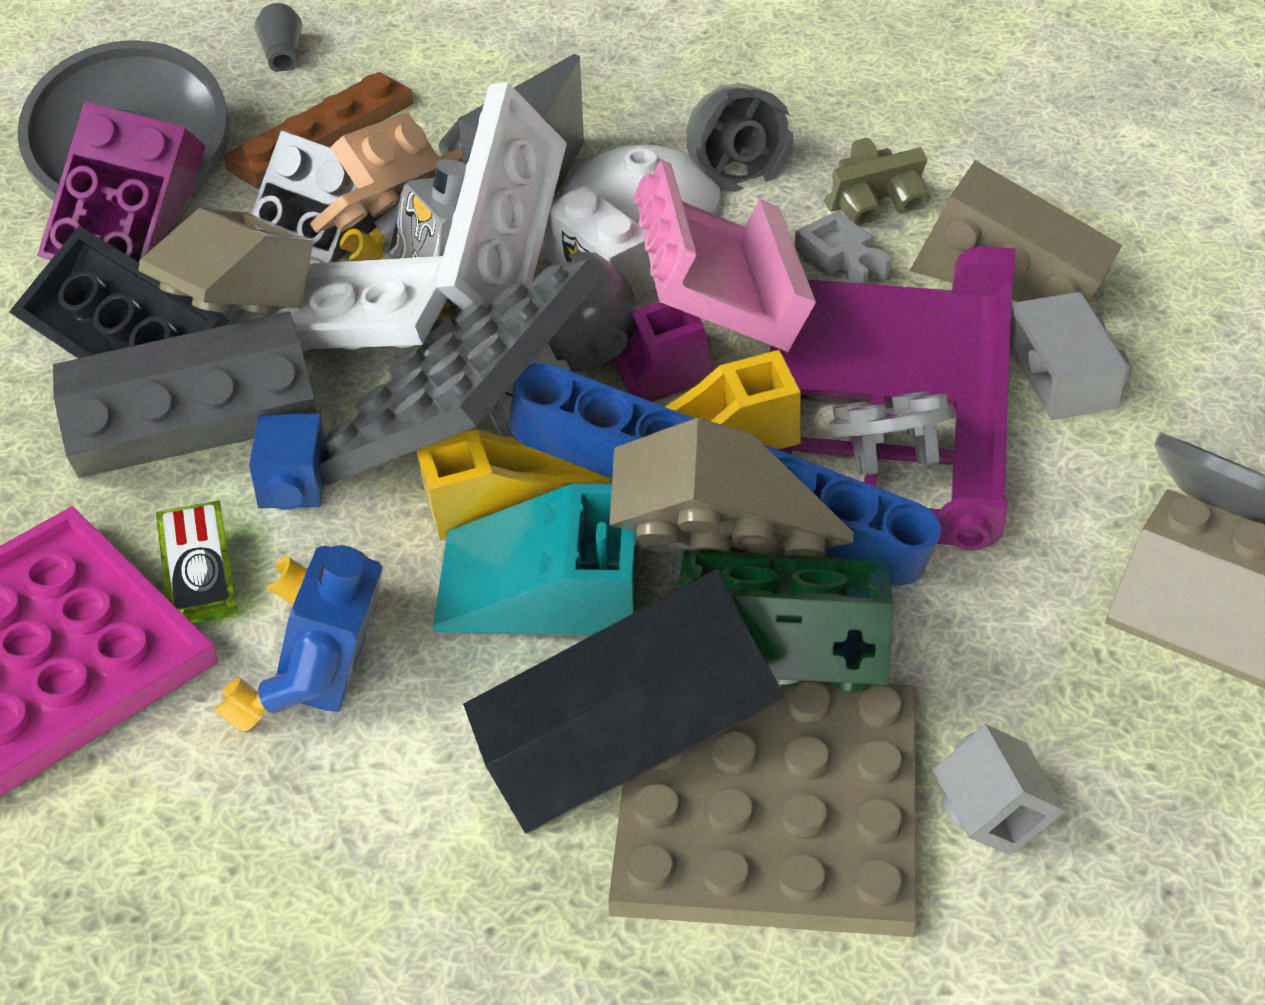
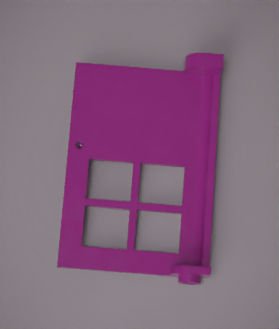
[770,246,1016,551]

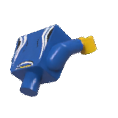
[214,545,384,731]

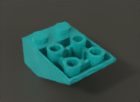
[433,484,639,635]

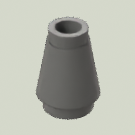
[255,3,303,72]

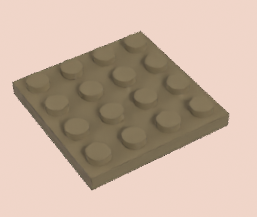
[608,681,916,937]

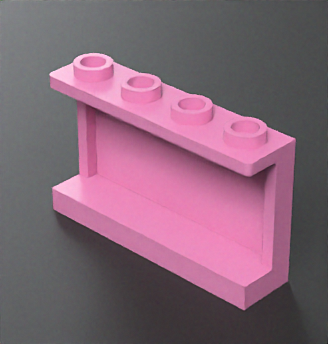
[634,159,816,352]

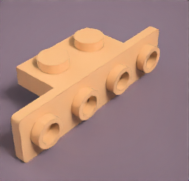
[310,112,462,233]

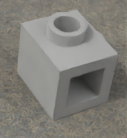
[932,724,1066,854]

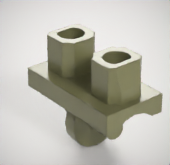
[824,138,928,225]

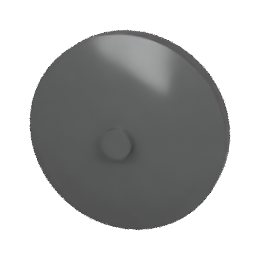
[18,40,230,201]

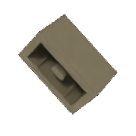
[138,207,314,315]

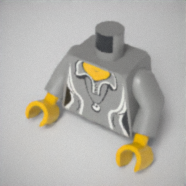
[340,159,467,320]

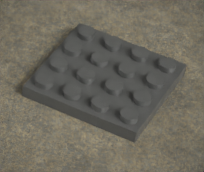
[320,258,603,485]

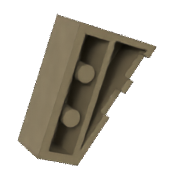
[910,160,1123,303]

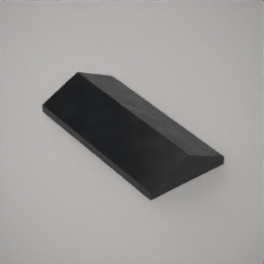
[9,226,229,359]
[463,569,786,834]

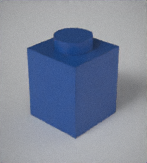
[249,413,326,510]

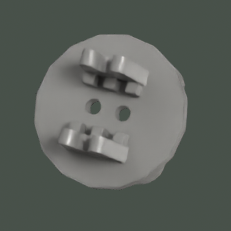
[829,391,955,476]

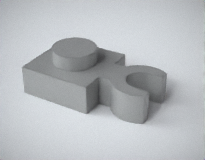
[795,211,891,284]

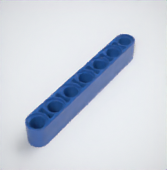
[508,363,941,586]

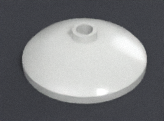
[562,145,720,224]

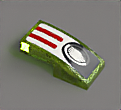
[156,500,239,624]

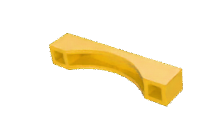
[416,350,801,541]

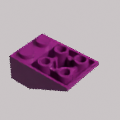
[37,102,206,263]

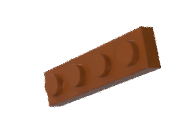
[224,72,413,189]

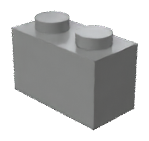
[1010,292,1130,420]

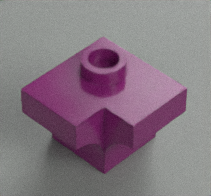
[615,301,715,402]

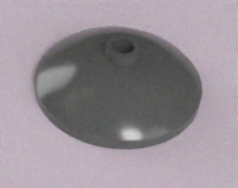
[1154,432,1265,525]

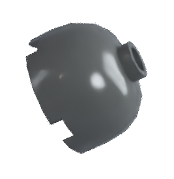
[686,83,793,192]
[537,252,638,372]

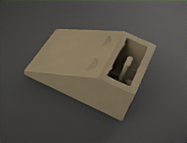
[609,418,854,557]

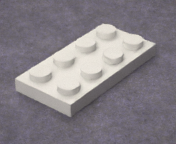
[435,82,567,310]
[222,256,448,352]

